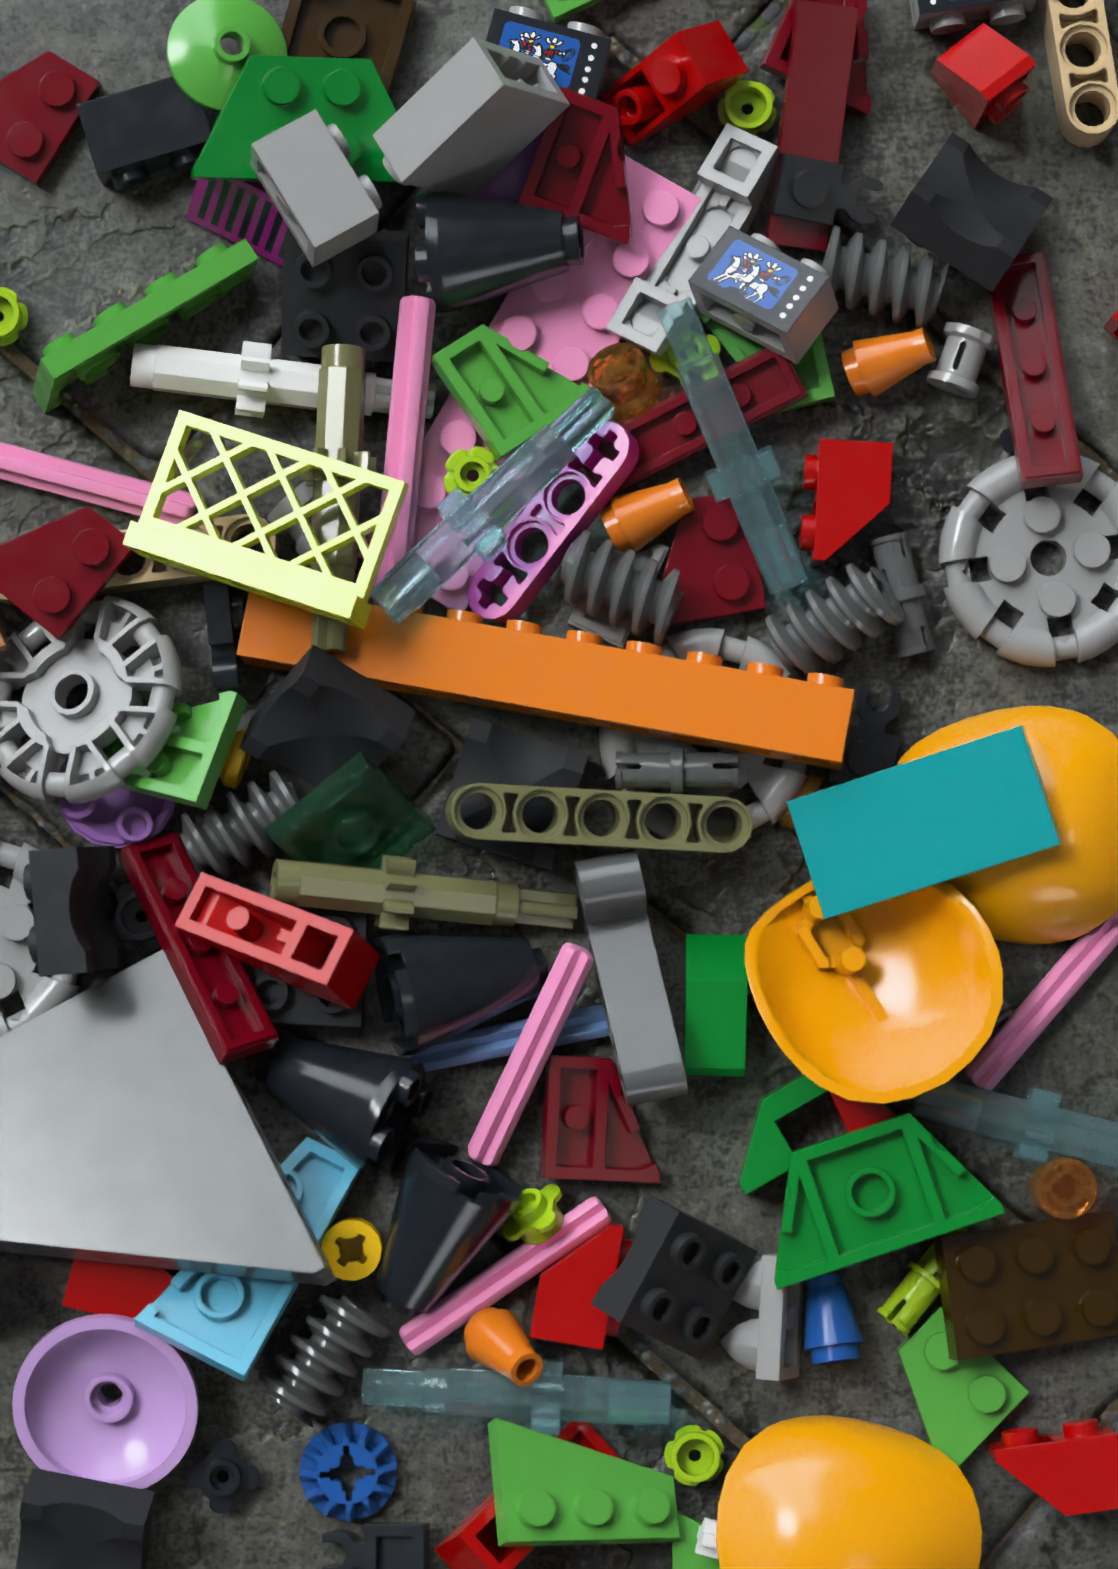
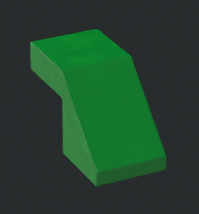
[683,934,748,1077]
[737,1073,828,1195]

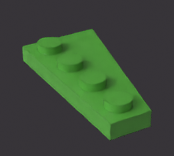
[32,238,259,414]

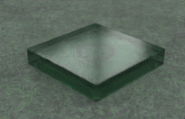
[266,751,436,869]

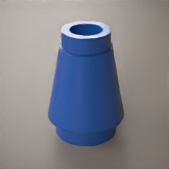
[804,1274,865,1366]

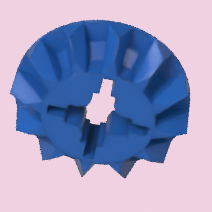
[299,1422,397,1522]

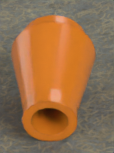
[841,327,936,397]
[600,477,695,553]
[464,1307,543,1387]

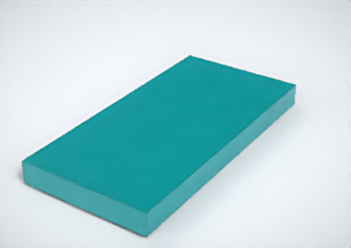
[787,725,1062,919]

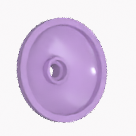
[12,1314,199,1489]

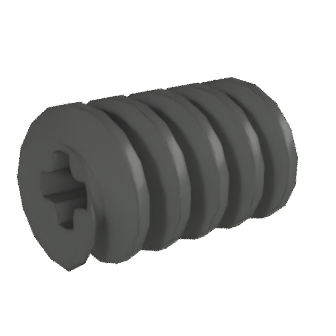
[822,225,949,329]
[548,529,685,646]
[765,563,904,681]
[181,770,317,879]
[257,1291,391,1428]

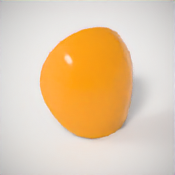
[896,706,1118,944]
[745,880,1003,1104]
[716,1415,982,1569]

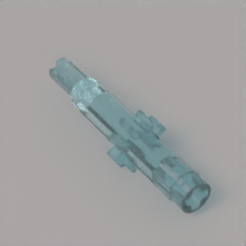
[656,297,810,594]
[369,386,615,626]
[913,1081,1118,1169]
[361,1359,671,1435]

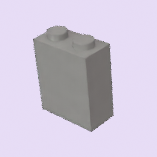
[372,37,570,196]

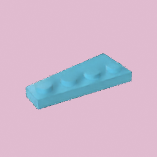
[134,1137,361,1383]

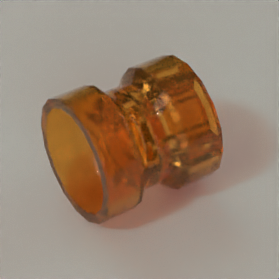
[1028,1155,1098,1220]

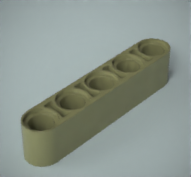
[445,783,753,853]

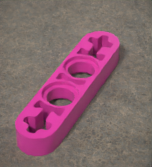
[467,421,639,624]

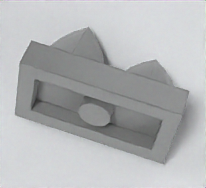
[721,1253,804,1381]

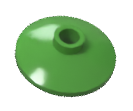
[166,0,287,113]

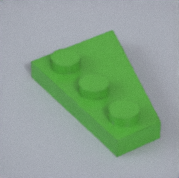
[488,1418,680,1547]

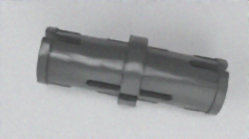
[869,531,936,658]
[615,746,739,794]

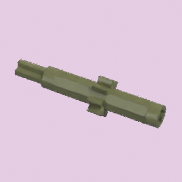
[299,344,377,654]
[270,855,578,932]

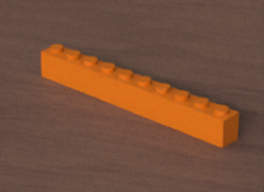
[236,592,855,771]

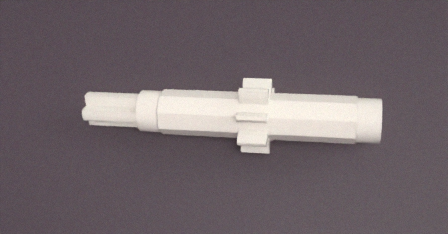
[130,341,436,419]

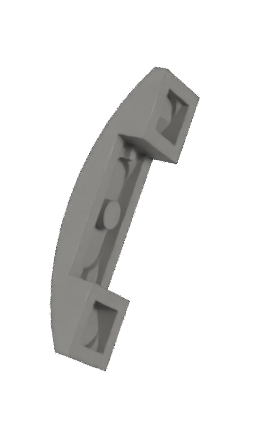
[606,123,780,357]

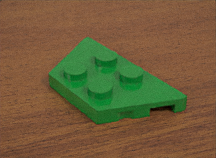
[191,55,402,185]
[774,1112,1005,1290]

